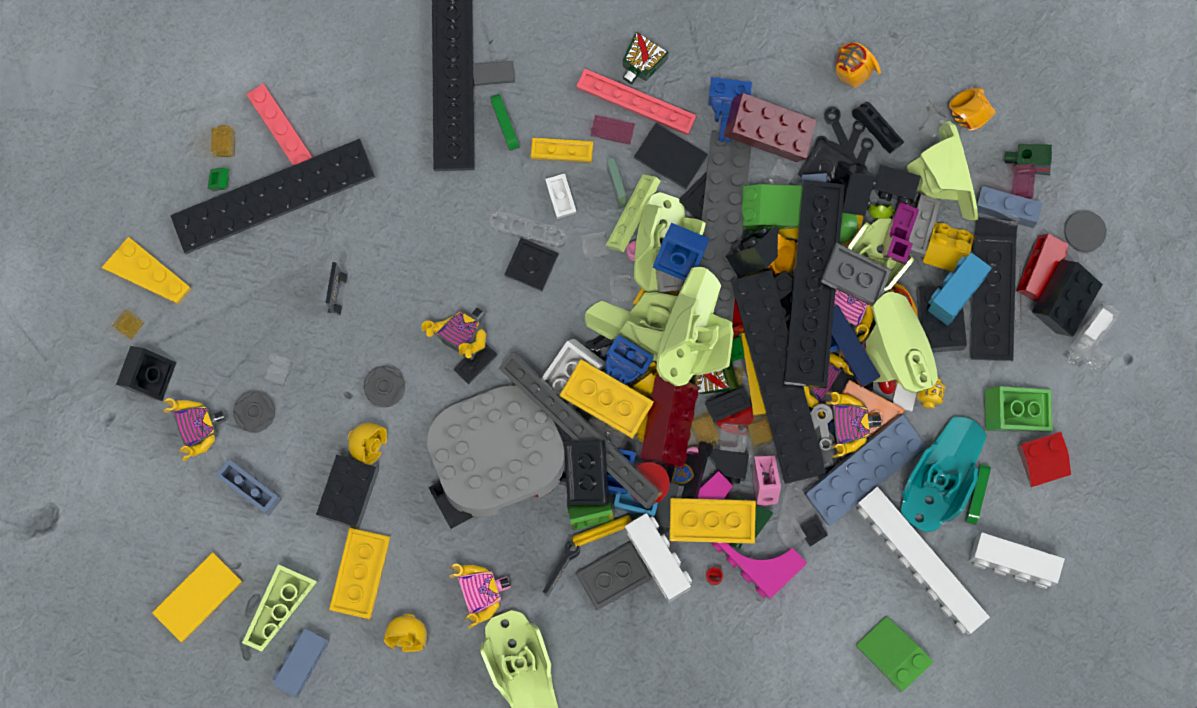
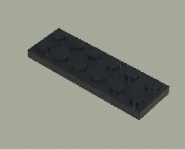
[970,235,1017,362]

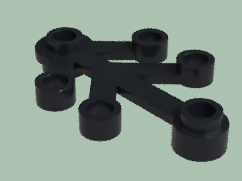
[815,107,874,170]

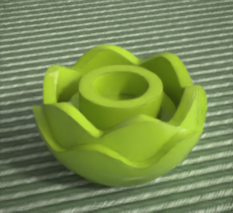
[868,204,894,219]

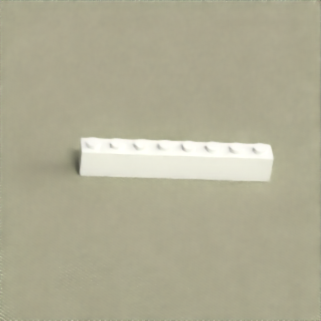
[856,487,990,635]

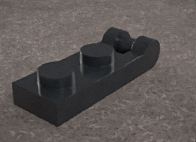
[852,102,904,154]

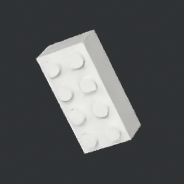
[625,513,692,603]
[969,533,1065,589]

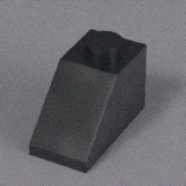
[708,449,749,484]

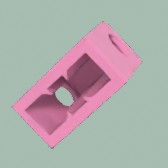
[753,456,781,506]

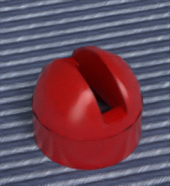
[878,380,896,394]
[706,567,723,586]

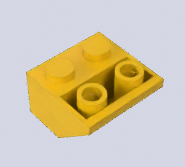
[923,222,974,273]

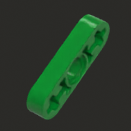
[490,94,519,151]
[965,464,991,525]

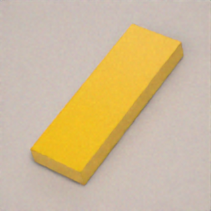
[531,138,593,163]

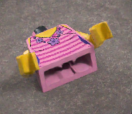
[834,289,874,339]
[448,564,511,629]

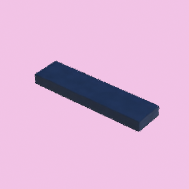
[832,305,880,388]

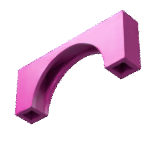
[690,471,807,600]

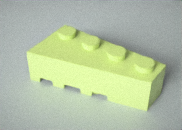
[242,564,317,652]

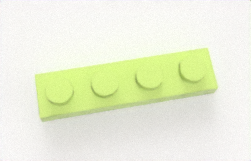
[606,174,661,252]

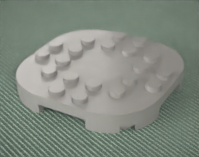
[427,386,565,517]

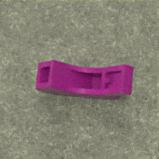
[882,202,919,264]

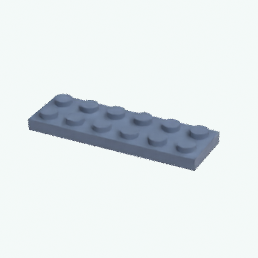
[803,414,926,526]

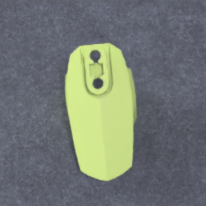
[906,121,978,220]
[634,192,706,292]
[865,292,938,393]

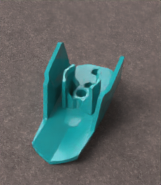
[900,417,987,532]

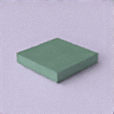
[607,158,626,208]

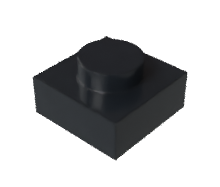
[798,517,828,547]

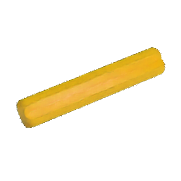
[572,515,632,547]

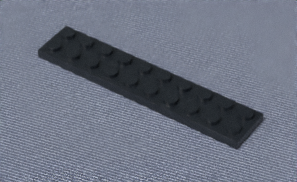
[432,0,475,171]
[170,139,376,254]
[784,180,845,389]
[731,270,826,484]

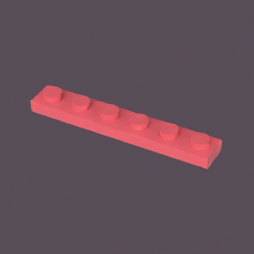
[576,68,697,135]
[246,84,313,165]

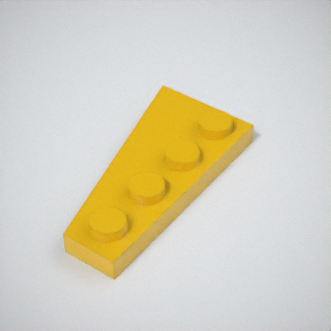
[101,237,191,304]

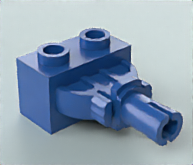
[708,77,752,143]
[604,335,654,385]

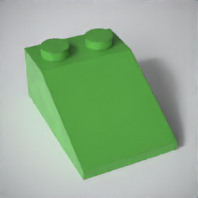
[742,184,802,232]
[985,386,1053,432]
[567,497,614,531]
[856,616,934,693]

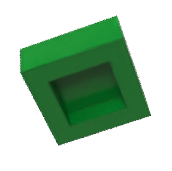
[207,167,229,191]
[730,337,744,362]

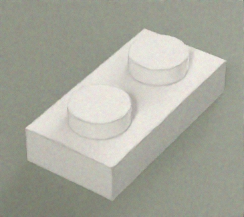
[545,173,577,219]

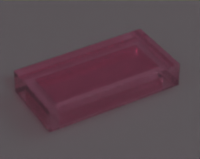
[591,115,635,145]
[1011,164,1036,199]

